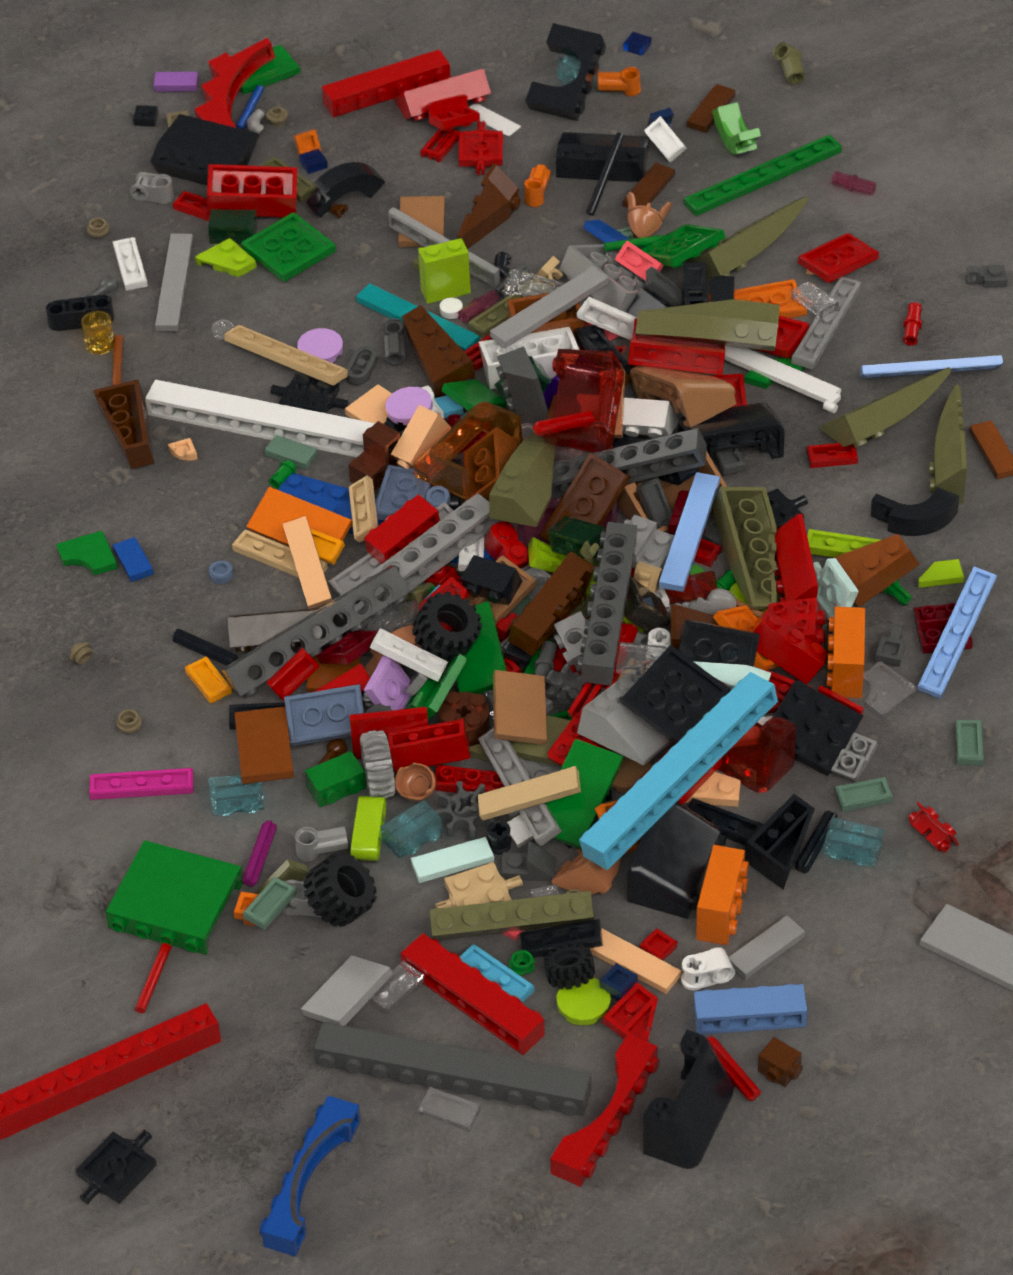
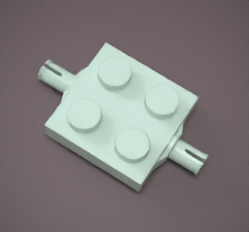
[813,558,859,620]

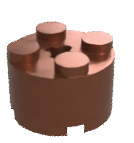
[438,691,490,746]

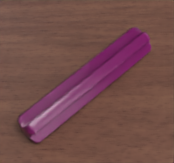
[242,820,277,887]

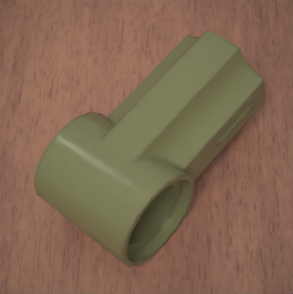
[773,42,805,85]

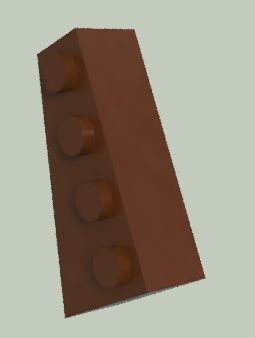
[402,305,475,398]
[93,379,154,469]
[508,551,595,656]

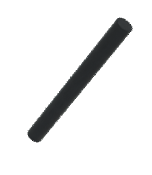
[586,132,625,216]

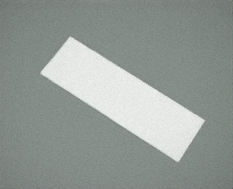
[469,103,522,136]

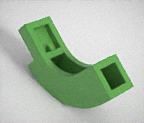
[712,102,761,155]

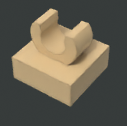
[532,256,563,287]
[632,561,663,594]

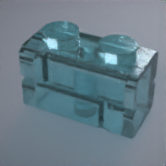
[209,774,264,816]
[381,800,442,859]
[824,817,884,867]

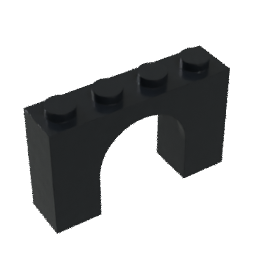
[525,23,606,121]

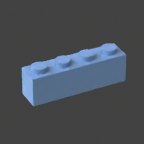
[694,984,807,1034]

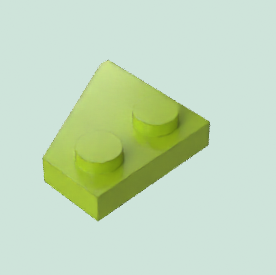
[195,238,257,277]

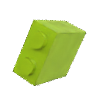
[418,238,471,304]

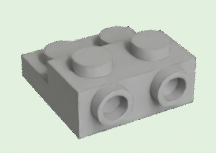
[623,514,674,568]

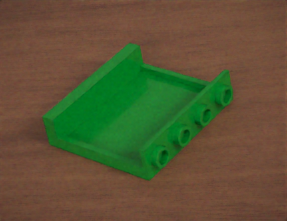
[106,840,243,955]

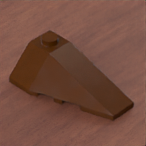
[457,164,521,250]

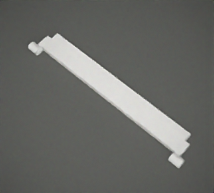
[724,345,841,413]

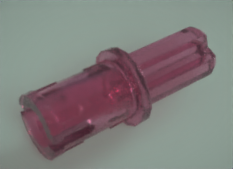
[831,171,876,195]
[458,290,499,323]

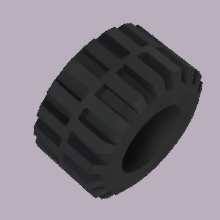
[412,592,482,662]
[304,852,377,927]

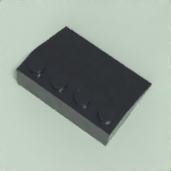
[150,114,259,185]
[556,132,650,182]

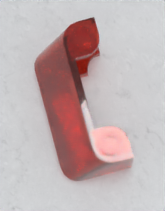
[541,349,624,453]
[714,677,796,793]

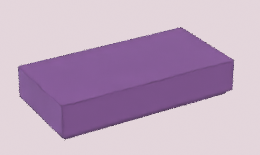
[154,72,199,92]

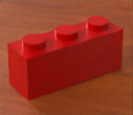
[364,494,440,564]
[749,610,828,685]
[388,719,471,772]

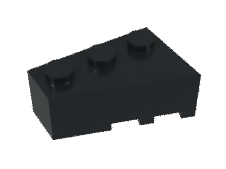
[744,794,815,890]

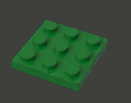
[241,212,336,282]
[641,224,726,268]

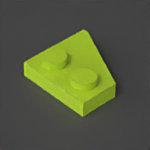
[528,537,568,573]

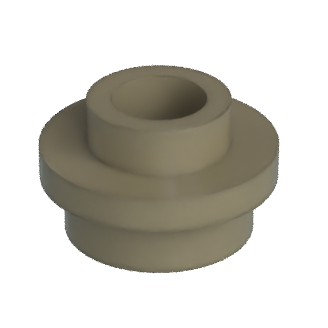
[267,107,288,126]
[87,218,110,238]
[69,642,93,665]
[116,709,142,733]

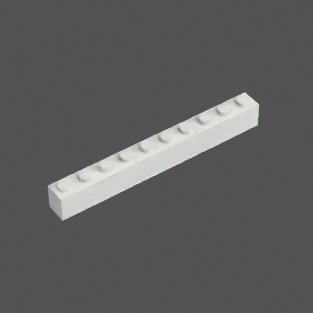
[145,380,375,457]

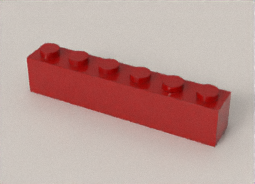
[322,49,451,118]
[401,933,545,1056]

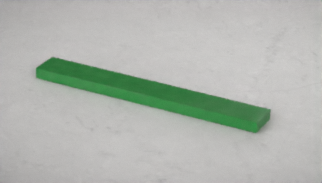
[684,134,842,216]

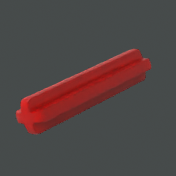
[533,411,595,436]
[707,1036,761,1102]

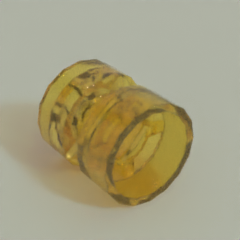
[81,311,114,355]

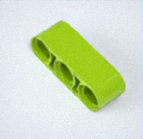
[351,796,386,862]

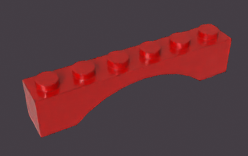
[550,1034,660,1187]

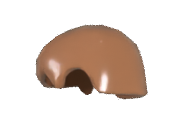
[394,762,437,802]

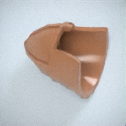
[627,192,672,238]

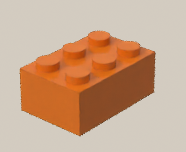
[827,607,865,698]
[696,845,749,945]

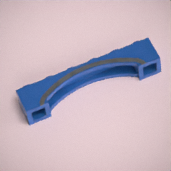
[260,1096,361,1257]

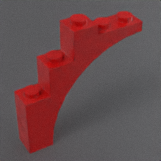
[194,38,275,128]

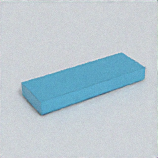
[459,943,535,1003]

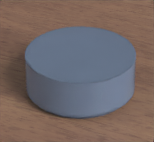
[426,486,450,508]
[208,561,234,584]

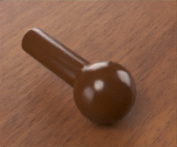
[317,739,347,765]

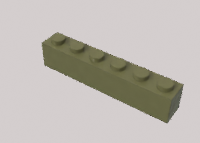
[429,891,594,941]

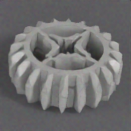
[360,730,395,799]

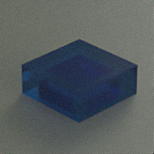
[623,32,652,56]
[299,149,328,174]

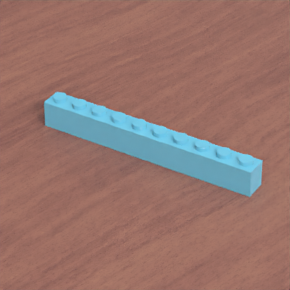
[579,672,778,870]

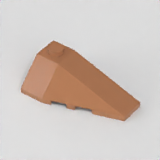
[551,849,621,895]

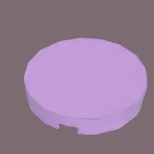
[297,328,343,363]
[385,387,433,425]

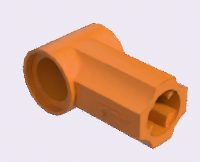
[598,67,641,96]
[524,164,551,207]

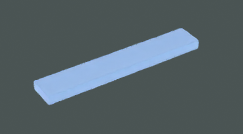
[859,355,1003,378]
[659,472,720,592]
[917,567,997,699]

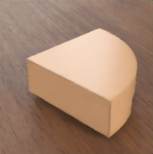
[168,438,198,460]

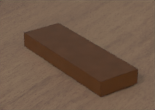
[687,84,736,133]
[623,163,675,208]

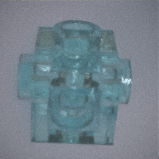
[556,55,580,85]

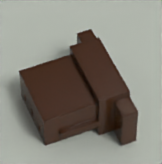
[330,204,348,219]

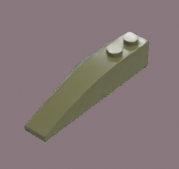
[685,196,809,280]
[635,299,780,351]
[820,367,951,448]
[929,385,967,503]
[489,433,556,527]
[712,487,776,609]

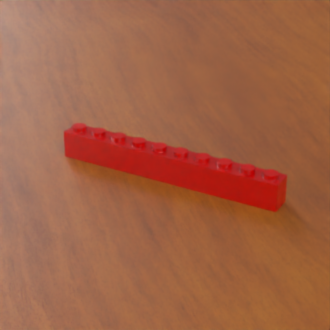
[0,1003,221,1140]

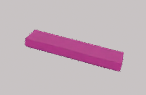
[89,768,194,800]

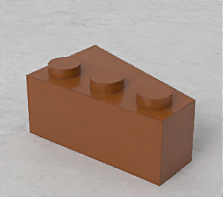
[825,534,920,607]

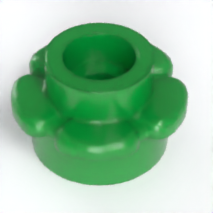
[509,950,535,976]

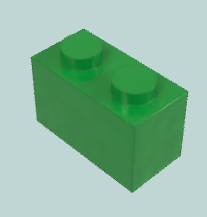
[305,751,366,808]

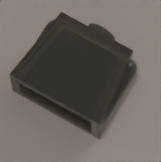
[624,577,671,633]

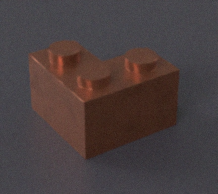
[349,421,400,492]

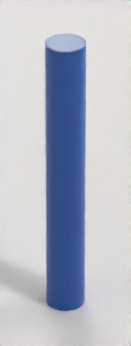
[236,85,264,129]

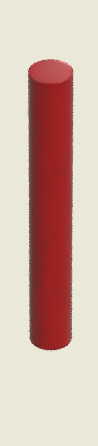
[135,943,172,1013]

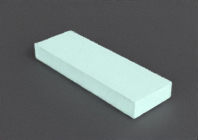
[411,837,494,883]

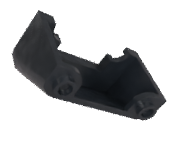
[678,403,785,460]
[627,802,726,919]
[643,1030,734,1169]

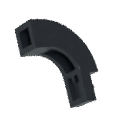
[306,162,385,218]
[683,262,709,305]
[871,487,959,536]

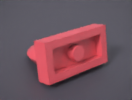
[614,241,664,281]

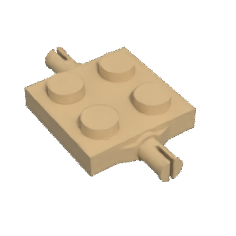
[435,862,523,909]

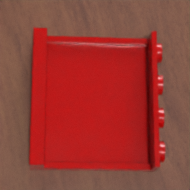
[628,318,725,375]

